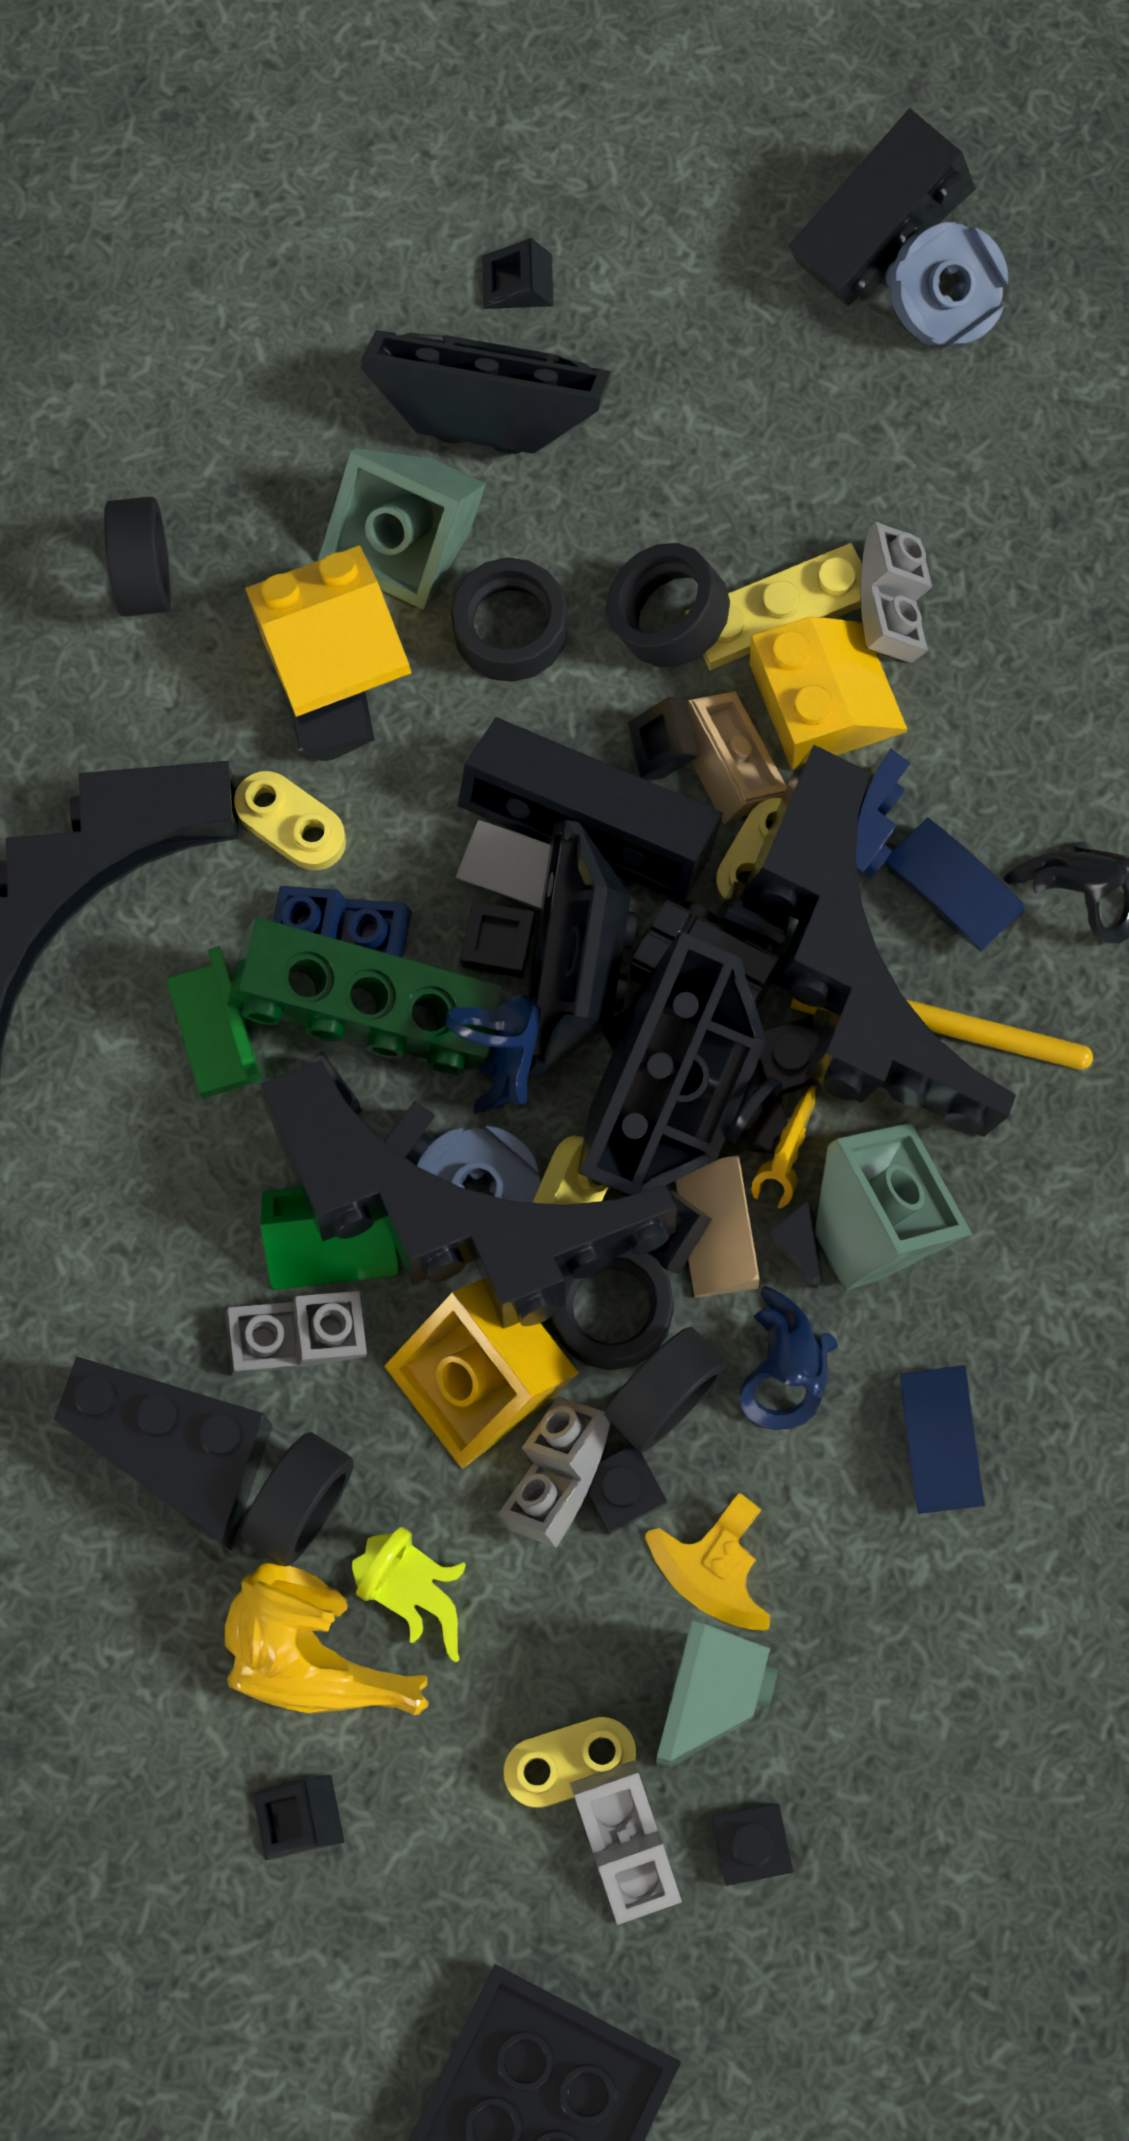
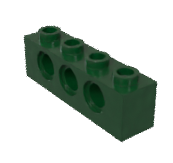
[227,917,502,1075]

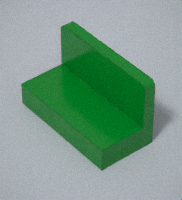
[166,946,263,1099]
[260,1187,399,1290]

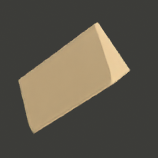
[687,691,787,825]
[675,1155,759,1298]

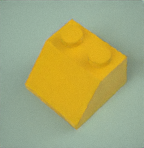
[245,545,412,717]
[749,616,908,771]
[384,1279,579,1469]

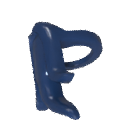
[446,995,541,1114]
[740,1286,838,1430]

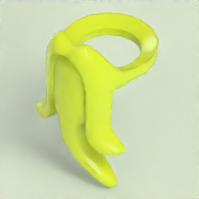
[352,1526,466,1662]

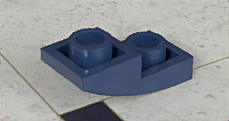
[856,748,911,880]
[885,817,1025,952]
[273,886,412,958]
[900,1365,985,1514]

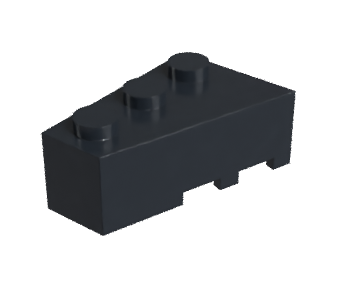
[788,108,976,306]
[54,1356,273,1551]

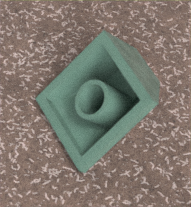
[318,448,486,610]
[815,1123,972,1290]
[656,1620,779,1769]

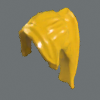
[225,1562,429,1715]

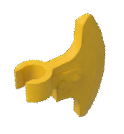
[751,1085,816,1208]
[645,1493,770,1631]

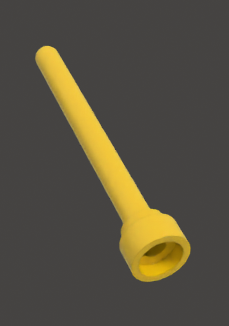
[790,997,1093,1070]

